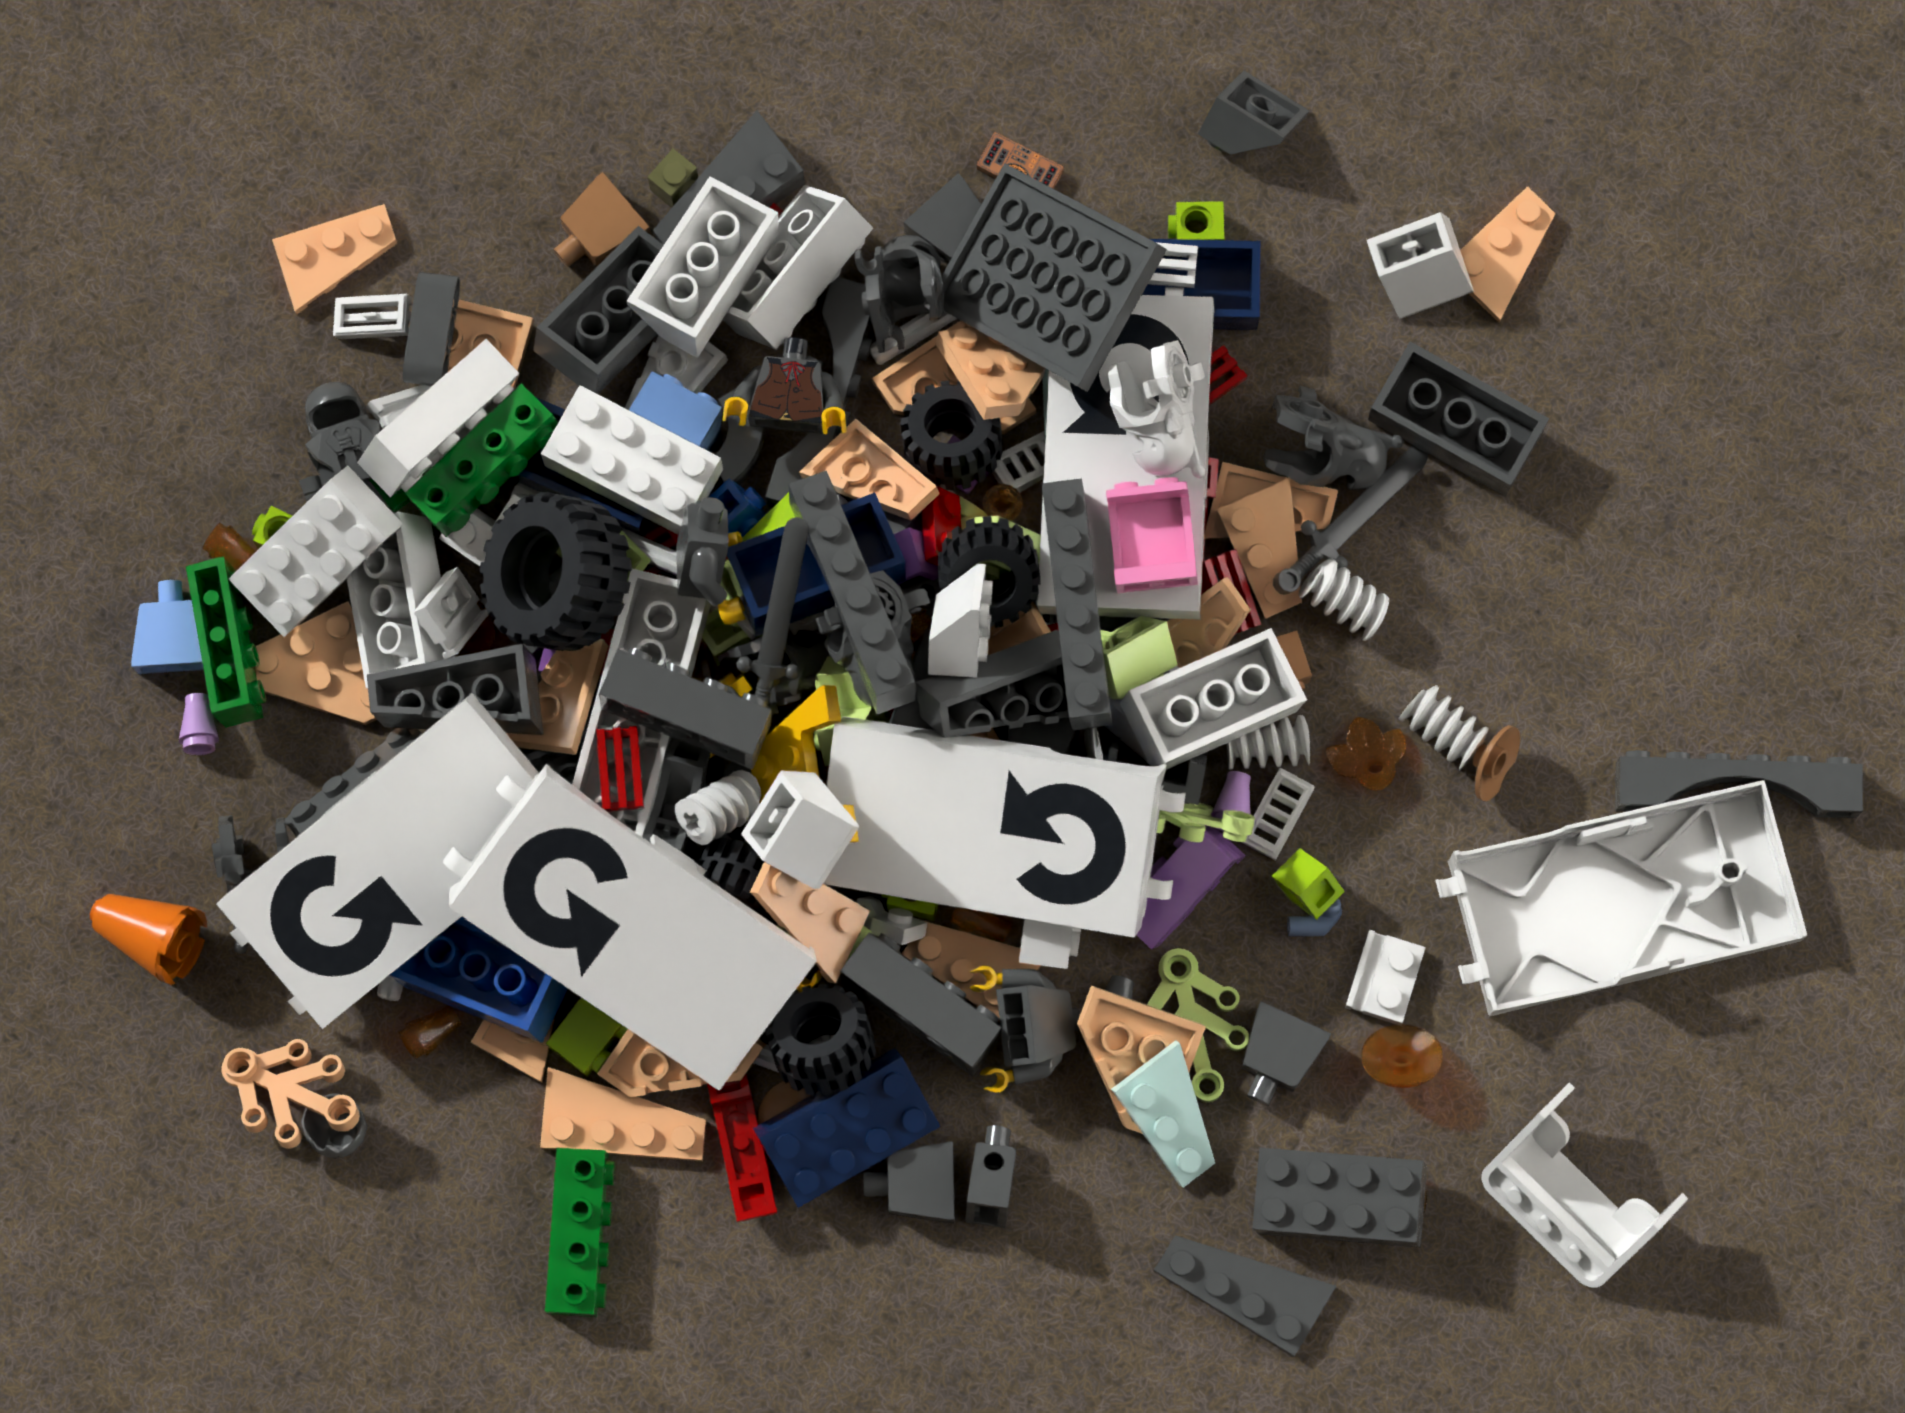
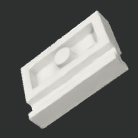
[413,567,489,659]
[1345,930,1426,1026]

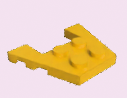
[751,685,859,843]

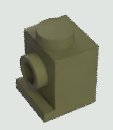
[647,148,699,208]

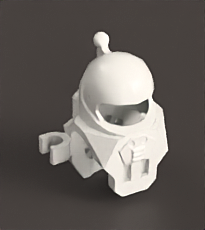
[1108,340,1205,478]

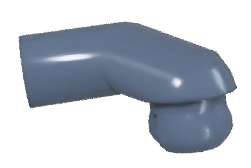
[1287,899,1342,936]

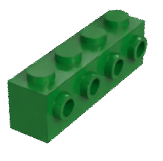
[405,383,558,537]
[186,556,266,728]
[545,1148,615,1317]

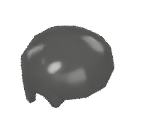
[300,1093,368,1159]

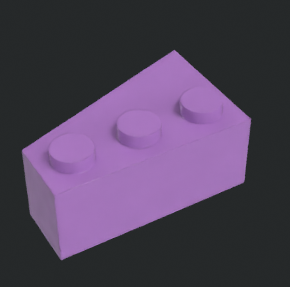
[1137,825,1246,949]

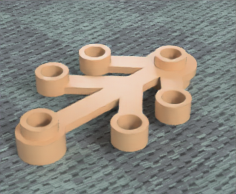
[222,1039,360,1149]

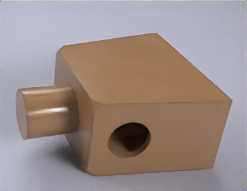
[553,172,652,268]

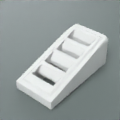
[992,431,1045,499]
[1241,768,1315,861]

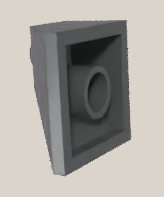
[1198,71,1309,154]

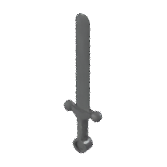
[1273,446,1428,595]
[736,517,809,709]

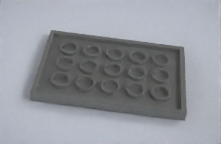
[941,163,1167,392]

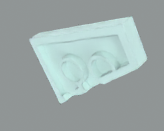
[1111,1040,1215,1188]

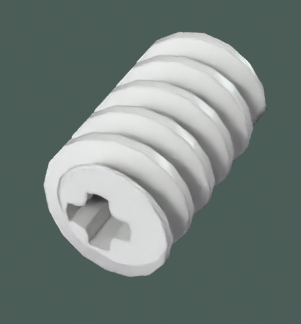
[1299,558,1389,641]
[1398,685,1489,771]
[1227,715,1310,770]
[675,770,761,845]

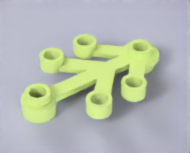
[1157,803,1255,842]
[1147,948,1249,1103]

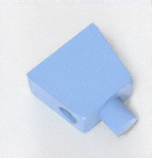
[131,580,204,674]

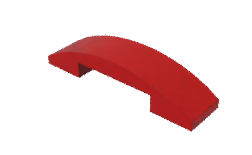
[707,1073,778,1223]

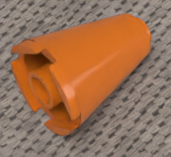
[90,894,207,985]

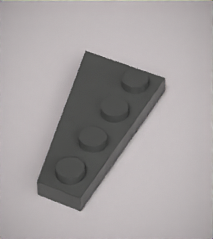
[1154,1235,1336,1357]

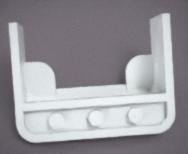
[1482,1083,1688,1288]

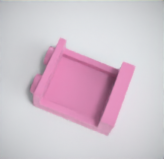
[1106,477,1198,593]

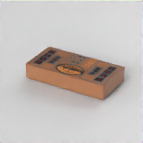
[976,132,1064,189]

